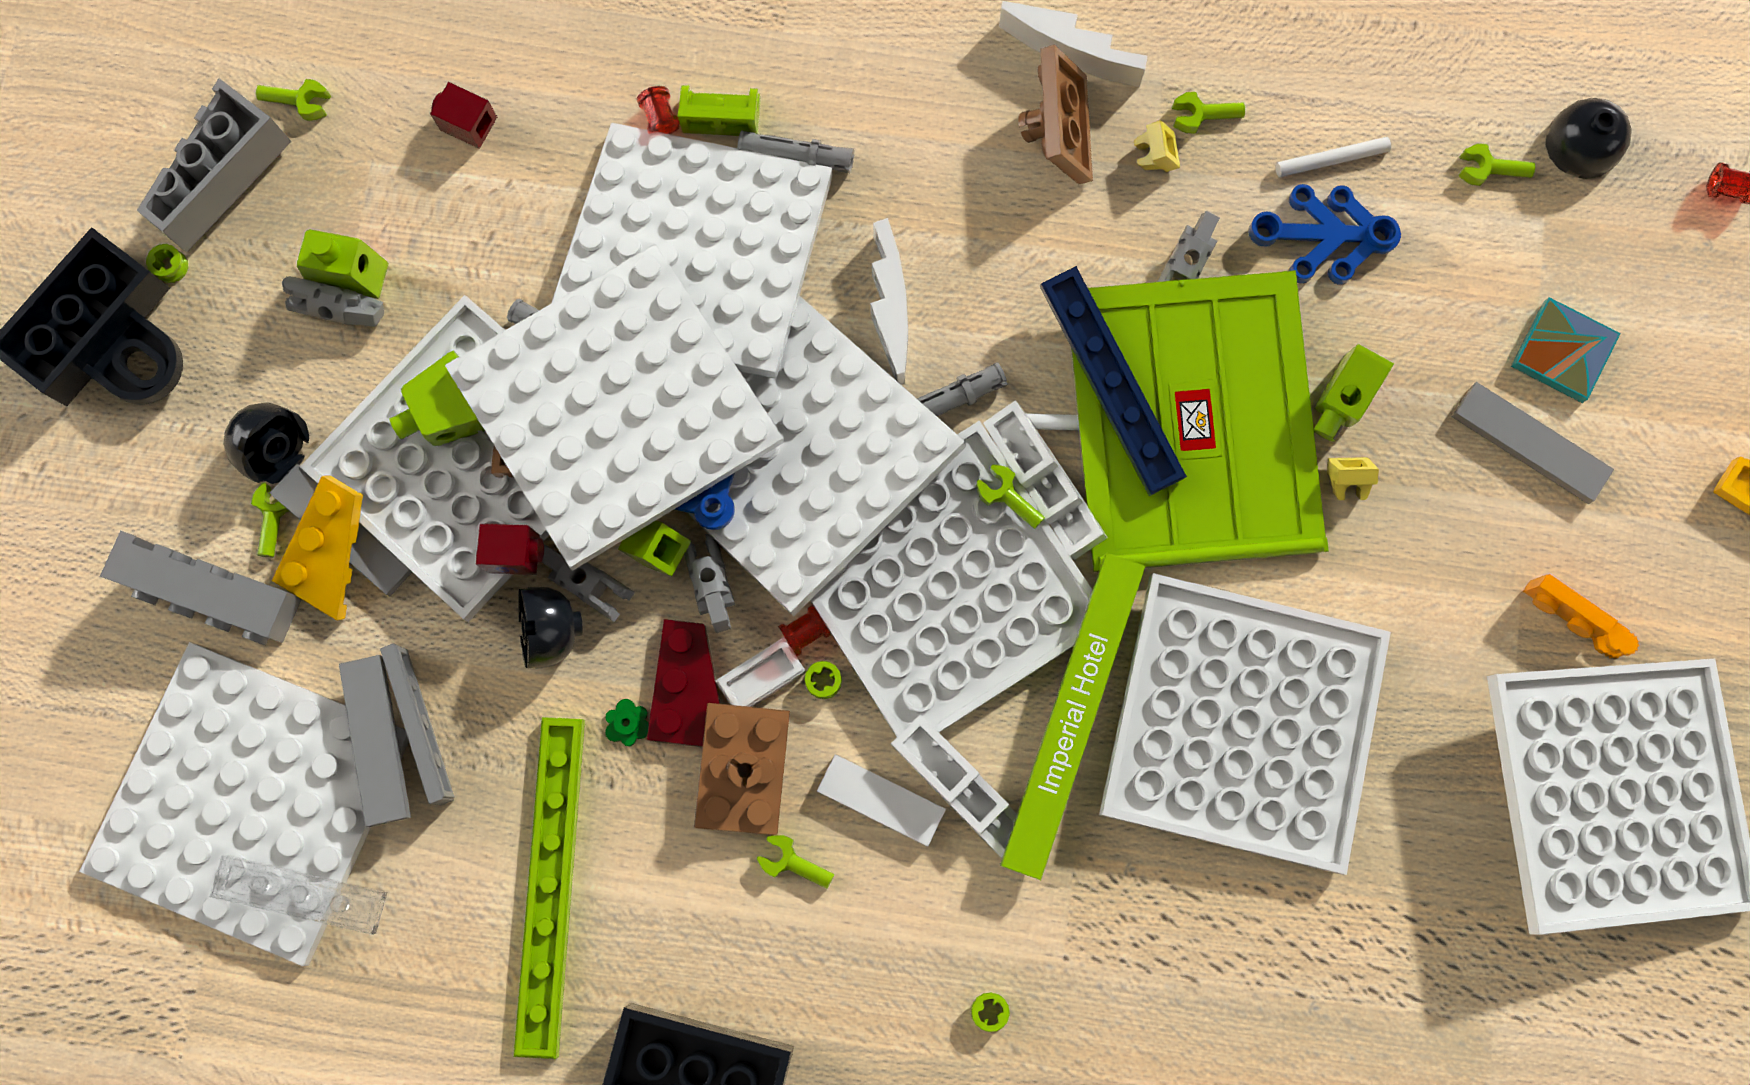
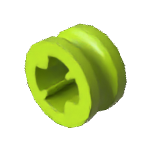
[146,244,188,283]
[805,661,842,699]
[971,992,1010,1032]

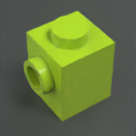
[618,521,691,577]

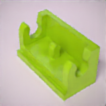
[678,85,760,136]

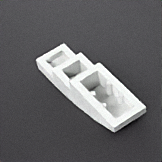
[999,1,1148,87]
[870,218,908,384]
[983,400,1108,560]
[891,714,1017,858]

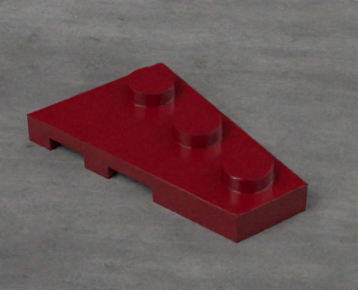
[647,619,720,747]

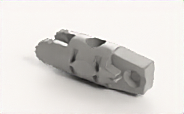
[1158,211,1220,282]
[282,276,384,327]
[684,534,735,633]
[542,544,635,622]

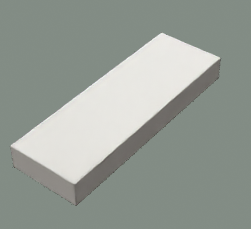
[817,754,946,847]

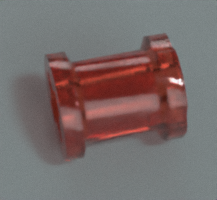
[636,86,680,134]
[1706,163,1750,204]
[778,605,831,657]

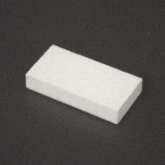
[716,637,806,707]

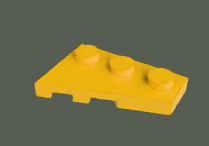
[272,475,363,621]

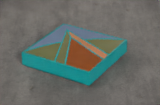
[1511,297,1621,403]

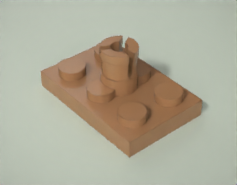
[1018,44,1093,185]
[694,703,790,835]

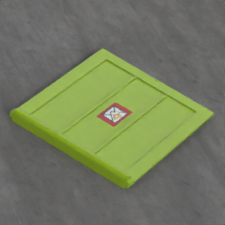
[1071,270,1329,572]

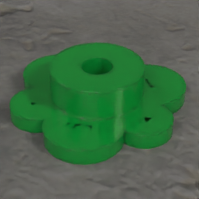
[605,699,649,746]

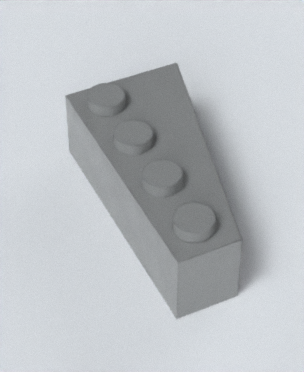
[137,78,292,252]
[100,530,302,646]

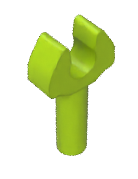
[256,79,331,121]
[1172,91,1245,134]
[1458,144,1535,186]
[976,464,1045,529]
[251,482,290,558]
[757,835,835,889]

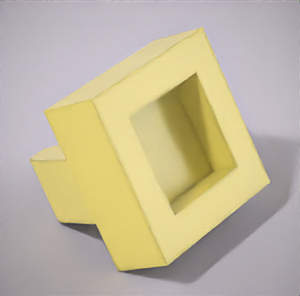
[1134,120,1180,172]
[1327,457,1379,500]

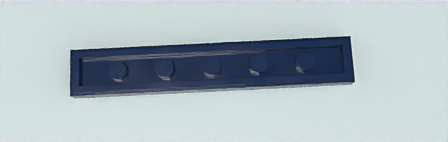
[1040,266,1187,496]

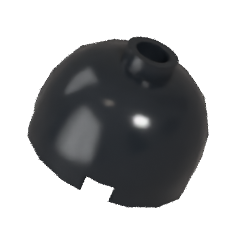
[1545,98,1632,179]
[223,402,309,484]
[518,587,583,669]

